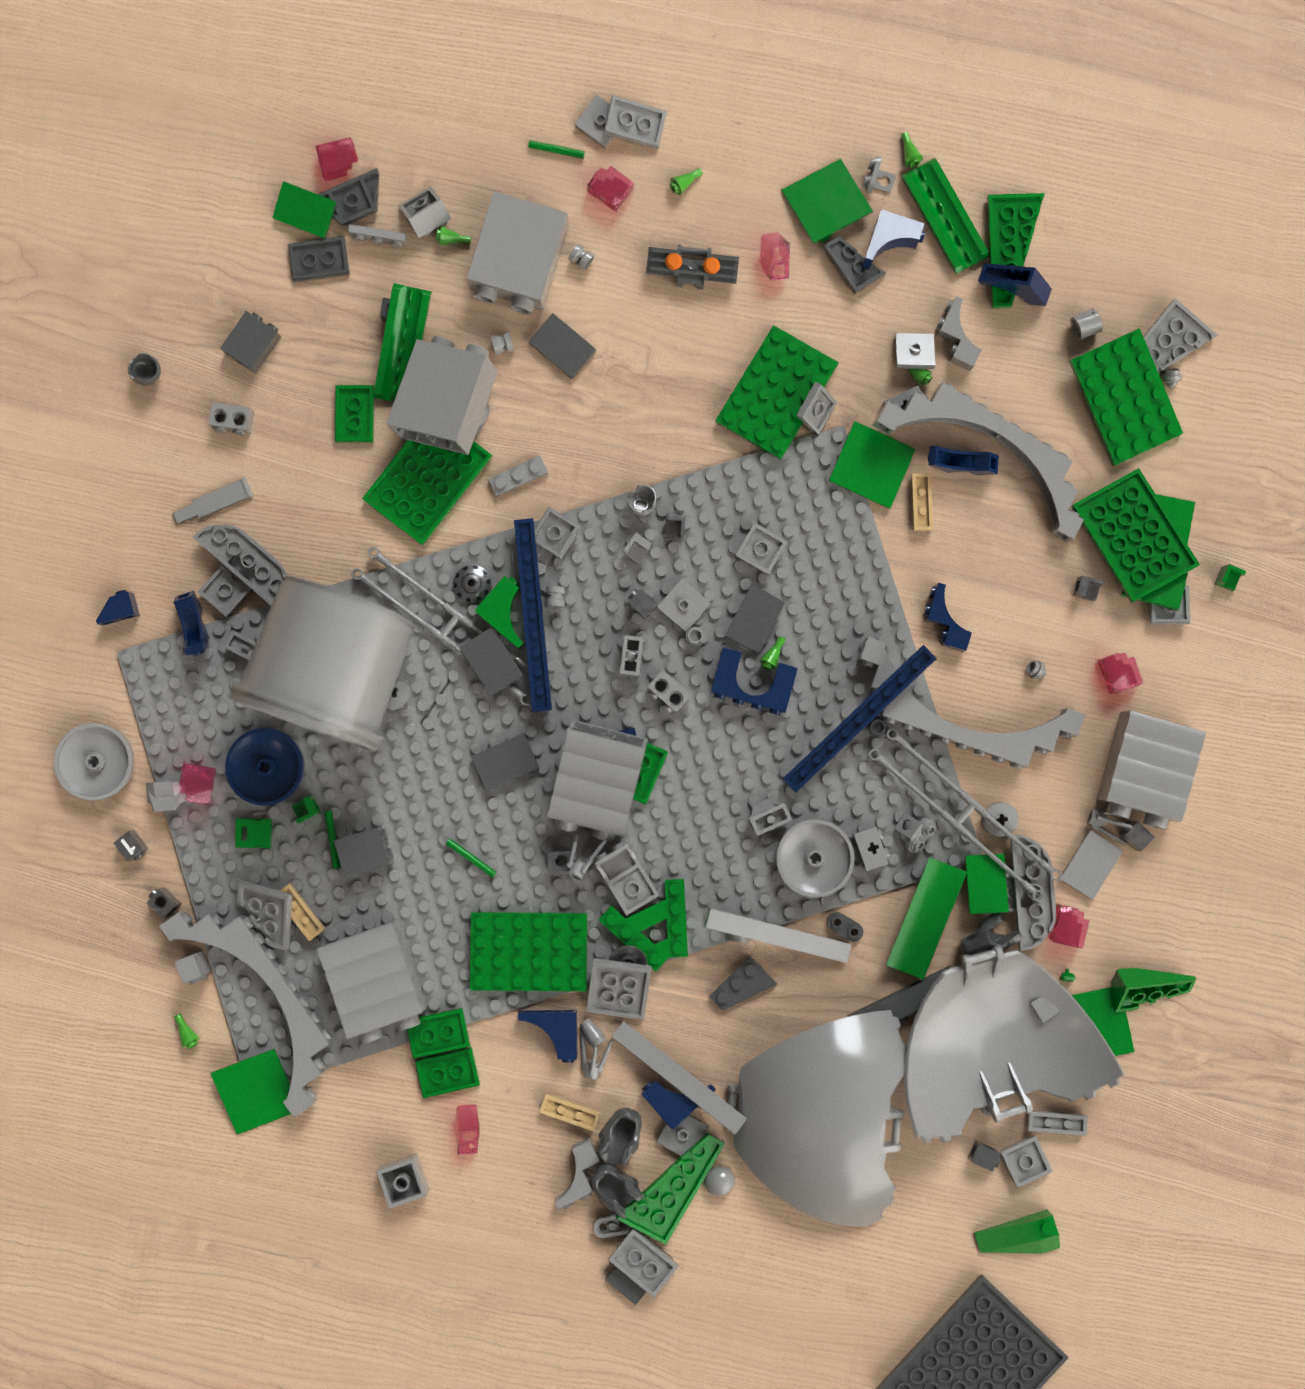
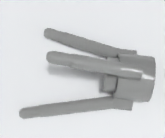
[1088,808,1132,845]
[566,835,606,881]
[581,1030,613,1079]

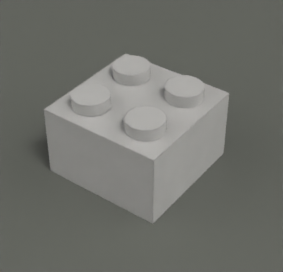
[376,1153,429,1209]

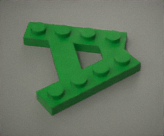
[598,878,688,972]

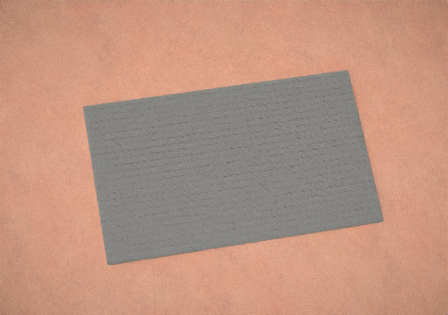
[117,426,982,1081]

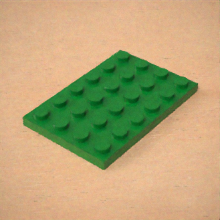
[715,325,839,460]
[1069,328,1184,466]
[362,440,493,546]
[1071,468,1200,604]
[470,912,588,991]

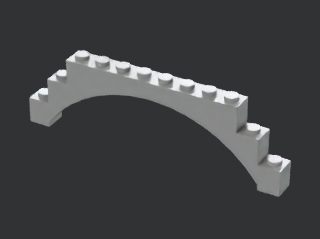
[872,383,1084,542]
[857,637,1085,770]
[159,911,332,1118]

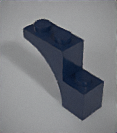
[928,446,999,475]
[923,583,972,652]
[173,590,210,656]

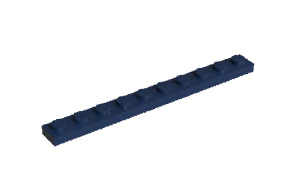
[514,518,552,712]
[783,645,937,793]

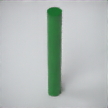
[528,140,585,159]
[324,810,341,869]
[446,838,497,878]

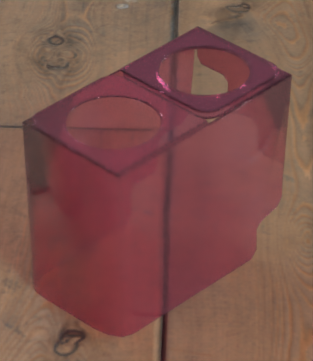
[316,137,358,181]
[587,166,634,212]
[760,232,790,281]
[1097,653,1143,694]
[179,762,216,805]
[1049,904,1089,949]
[455,1104,480,1154]

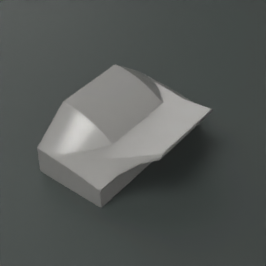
[146,781,187,812]
[749,797,792,836]

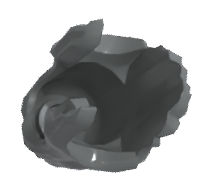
[960,913,1022,956]
[598,1108,642,1166]
[591,1164,644,1219]

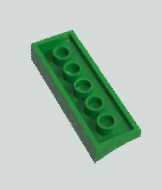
[886,857,967,980]

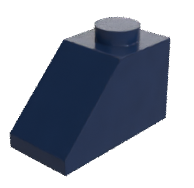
[96,590,140,626]

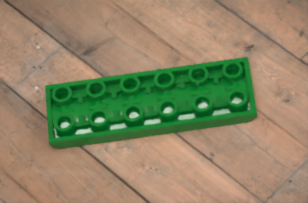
[901,158,989,274]
[373,283,432,402]

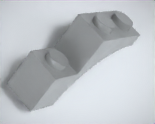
[937,296,982,371]
[554,1136,600,1209]

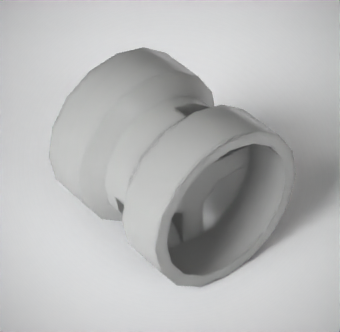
[568,244,595,271]
[491,332,514,355]
[546,586,565,608]

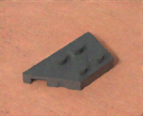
[319,168,380,227]

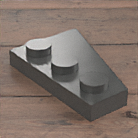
[823,236,886,295]
[709,956,777,1011]

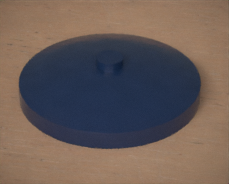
[225,728,304,806]

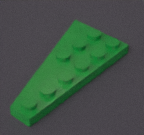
[987,193,1045,309]
[615,1132,725,1245]

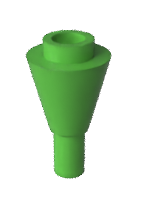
[901,132,923,167]
[669,168,703,195]
[436,226,471,245]
[908,369,933,387]
[759,636,785,671]
[174,1013,200,1050]

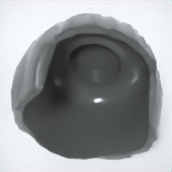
[128,353,161,386]

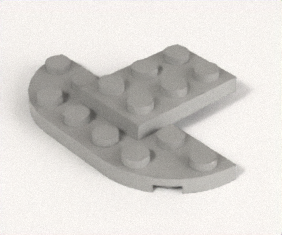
[193,524,287,618]
[980,834,1056,951]

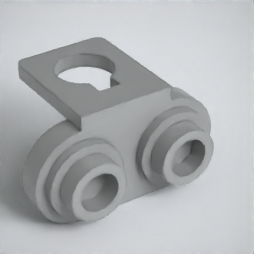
[862,155,896,193]
[895,813,936,853]

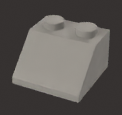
[399,187,451,238]

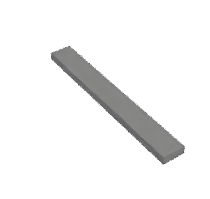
[704,908,852,963]
[612,1021,747,1135]

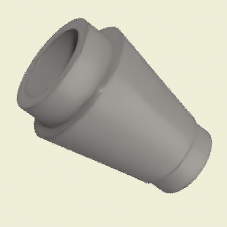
[580,1018,606,1048]

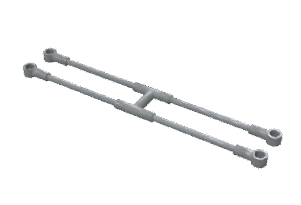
[351,547,531,706]
[869,728,1062,902]

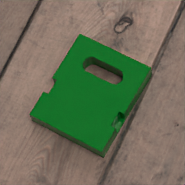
[235,819,272,848]

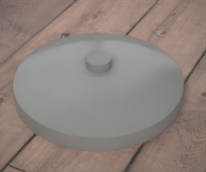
[54,723,134,800]
[776,819,854,897]

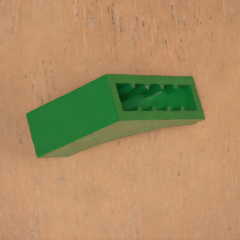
[474,576,524,650]

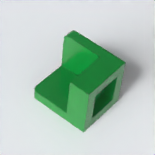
[1215,564,1247,591]
[292,796,321,824]

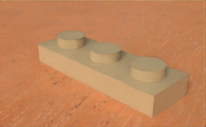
[911,473,933,531]
[280,883,326,941]
[539,1093,601,1131]

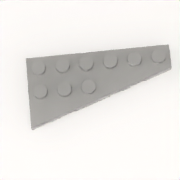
[1143,298,1218,373]

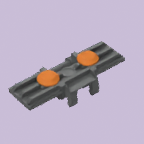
[646,244,739,290]

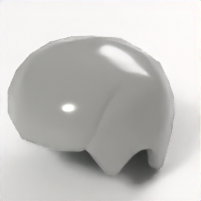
[627,484,657,515]
[704,1166,735,1196]

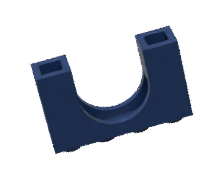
[710,647,798,716]

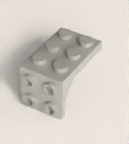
[594,841,660,916]

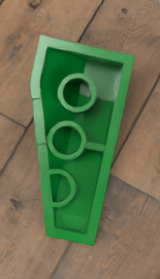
[1111,968,1196,1012]
[974,1209,1060,1254]

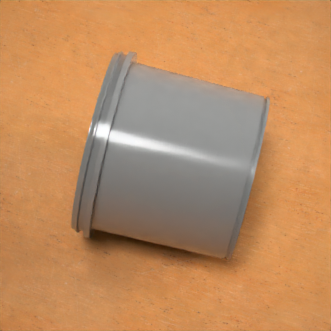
[229,575,416,752]

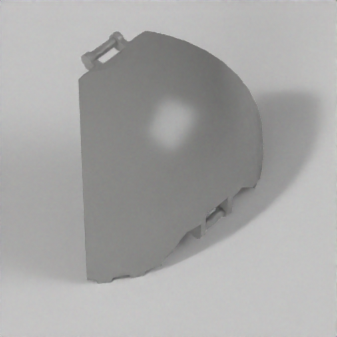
[904,946,1125,1143]
[727,1010,907,1227]

